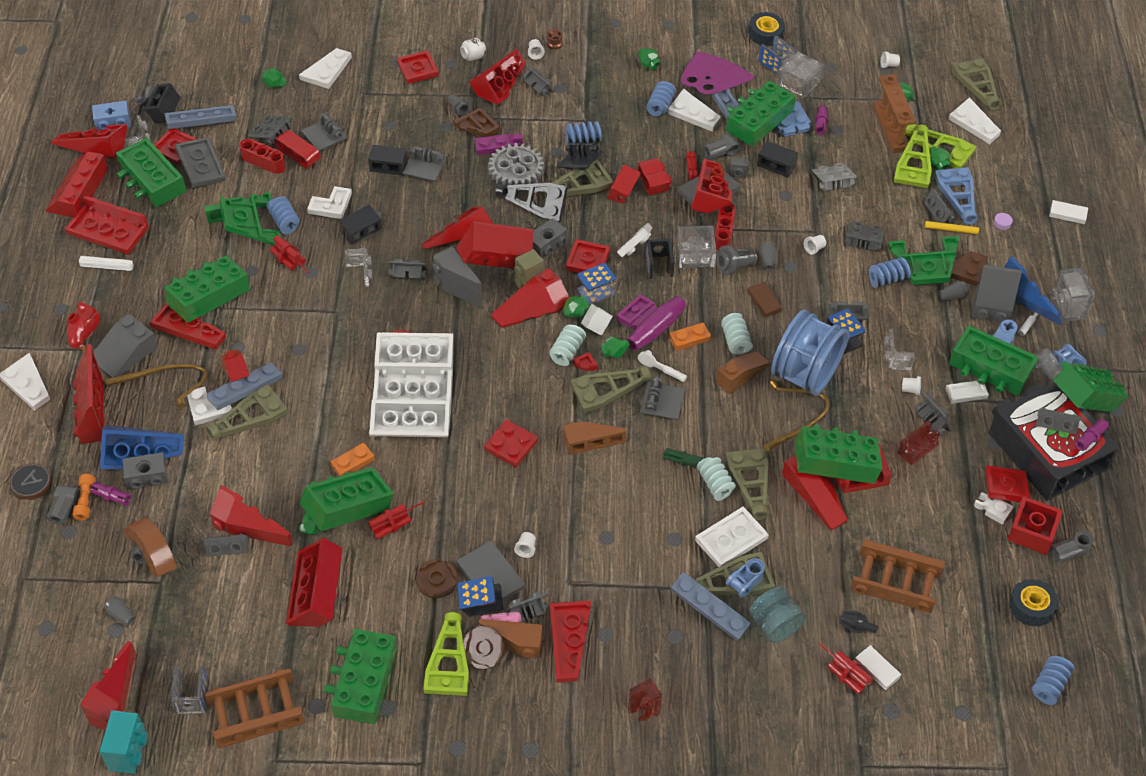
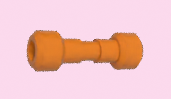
[73,473,96,521]

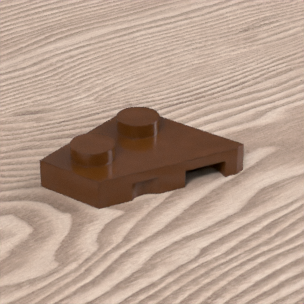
[454,107,500,137]
[951,251,988,286]

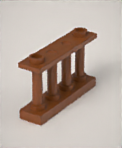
[873,74,916,153]
[850,539,945,613]
[204,669,305,749]

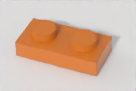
[669,322,711,351]
[330,443,375,476]

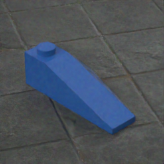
[1004,256,1062,325]
[100,426,184,470]

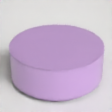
[993,213,1013,230]

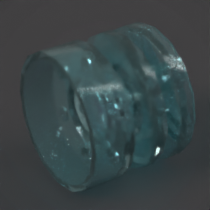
[749,586,806,643]

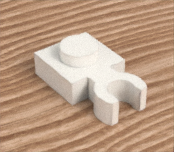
[974,492,1014,524]

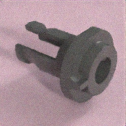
[716,245,757,275]

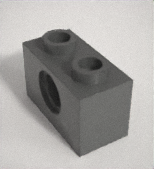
[532,218,567,259]
[123,452,168,489]

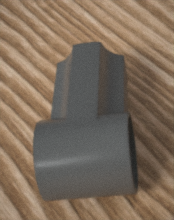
[704,133,741,160]
[47,485,80,525]
[1050,531,1094,563]

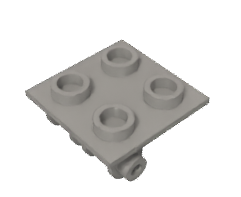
[812,163,857,191]

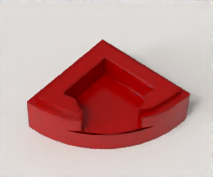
[573,352,598,371]

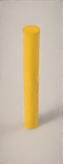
[924,221,979,234]

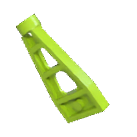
[894,124,932,188]
[905,124,977,169]
[423,612,469,696]

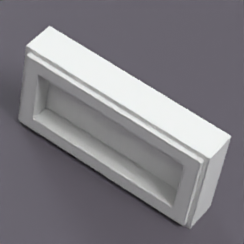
[1049,200,1088,224]
[945,381,989,404]
[855,645,901,690]

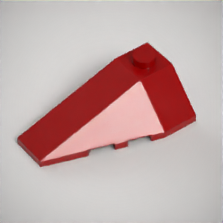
[469,49,526,105]
[51,124,127,159]
[691,158,733,214]
[420,205,493,249]
[491,268,570,328]
[782,455,848,531]
[210,485,293,546]
[80,641,136,730]

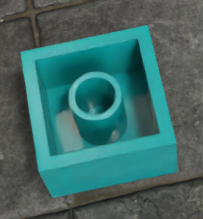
[99,711,148,774]

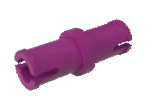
[814,105,828,135]
[1075,419,1109,451]
[90,482,132,506]

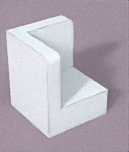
[581,304,613,335]

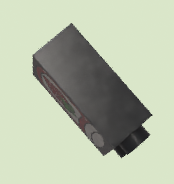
[988,382,1119,501]

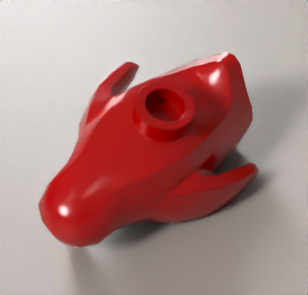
[66,302,100,350]

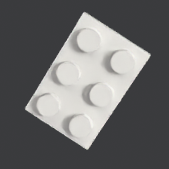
[695,507,769,567]

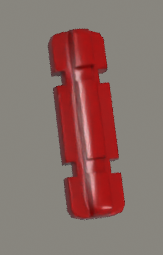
[686,151,699,180]

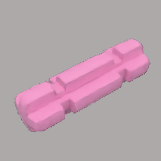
[481,612,521,623]

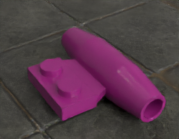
[616,294,686,351]

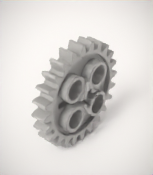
[488,143,544,185]

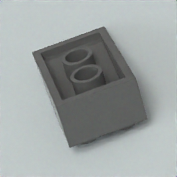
[433,246,482,307]
[971,265,1022,322]
[94,314,158,378]

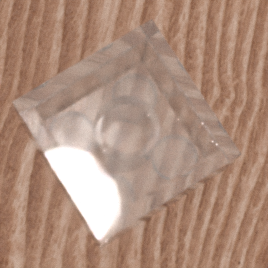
[777,51,825,98]
[676,226,716,268]
[1052,268,1095,322]

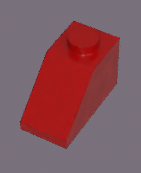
[221,350,250,382]

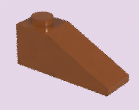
[716,351,770,394]
[563,421,626,455]
[479,619,543,658]

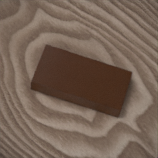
[747,282,782,317]

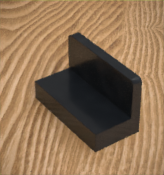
[340,205,381,245]

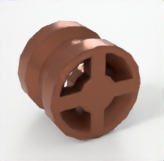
[547,29,563,50]

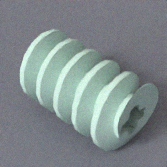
[721,313,753,355]
[549,324,586,366]
[697,457,736,501]

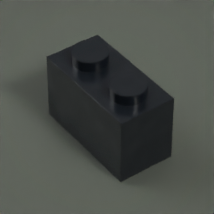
[144,83,181,123]
[757,141,798,178]
[368,145,408,176]

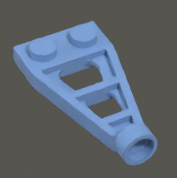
[934,167,978,225]

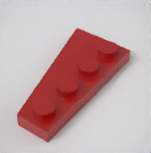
[150,303,226,350]
[550,600,591,683]

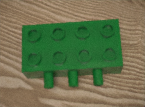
[726,81,796,147]
[116,137,186,207]
[164,255,250,323]
[949,325,1039,396]
[1053,361,1129,412]
[795,424,882,484]
[300,467,394,531]
[324,629,398,725]

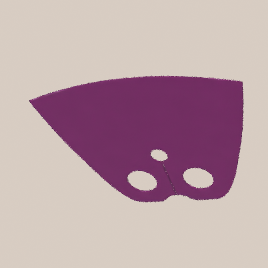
[681,51,755,94]

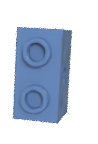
[92,101,131,131]

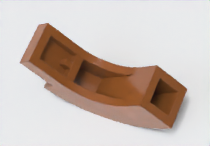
[123,517,177,577]

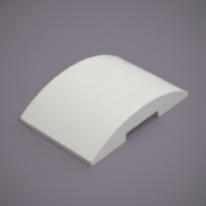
[369,333,453,437]

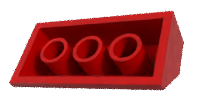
[46,151,108,218]
[456,221,534,269]
[286,538,342,627]

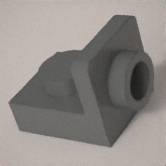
[729,157,749,178]

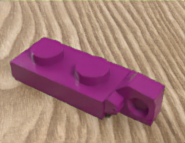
[474,134,523,155]

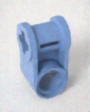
[993,320,1018,344]
[1050,344,1087,370]
[726,558,765,598]

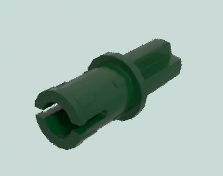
[663,448,703,468]

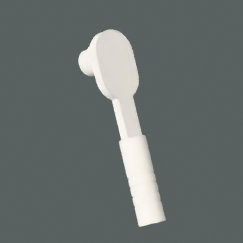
[1018,313,1038,336]
[638,350,687,382]

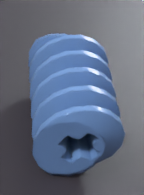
[646,81,676,116]
[566,121,602,144]
[266,196,300,235]
[869,257,911,288]
[1032,656,1074,705]

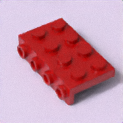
[65,196,149,255]

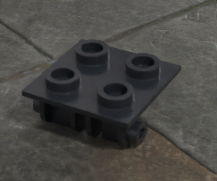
[557,143,603,170]

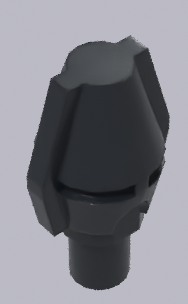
[840,611,878,633]

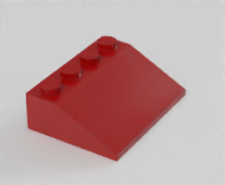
[73,344,105,444]

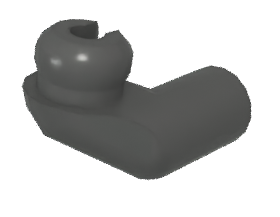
[134,86,154,106]

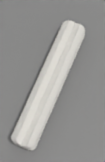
[79,256,133,271]

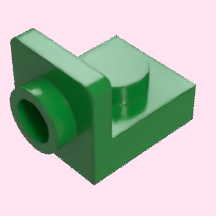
[204,196,225,224]

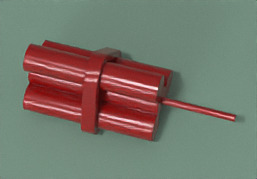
[270,235,310,274]
[368,501,425,540]
[819,643,874,695]

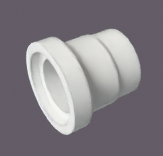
[528,39,544,60]
[881,51,900,68]
[804,235,826,255]
[902,376,921,396]
[514,532,536,558]

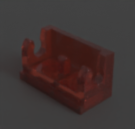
[898,421,940,466]
[628,678,662,721]

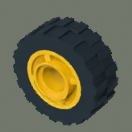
[748,12,785,46]
[1009,579,1059,627]

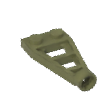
[952,58,1002,111]
[540,159,614,202]
[570,366,651,413]
[206,384,288,440]
[725,448,769,521]
[695,552,775,595]

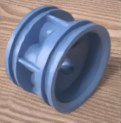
[771,309,849,396]

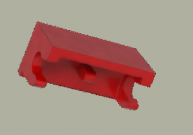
[607,164,641,204]

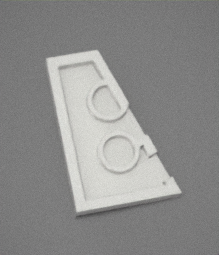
[299,48,352,89]
[668,89,721,132]
[949,97,1001,144]
[0,353,50,411]

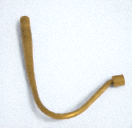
[105,364,208,409]
[764,379,829,451]

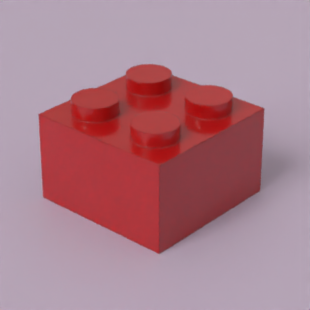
[1007,496,1063,555]

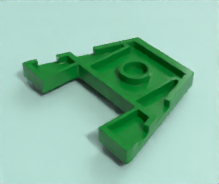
[220,192,281,246]
[888,236,959,285]

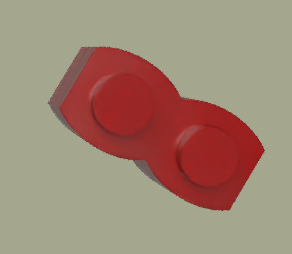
[637,158,672,195]

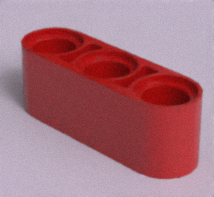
[274,130,321,168]
[239,139,286,174]
[714,203,736,251]

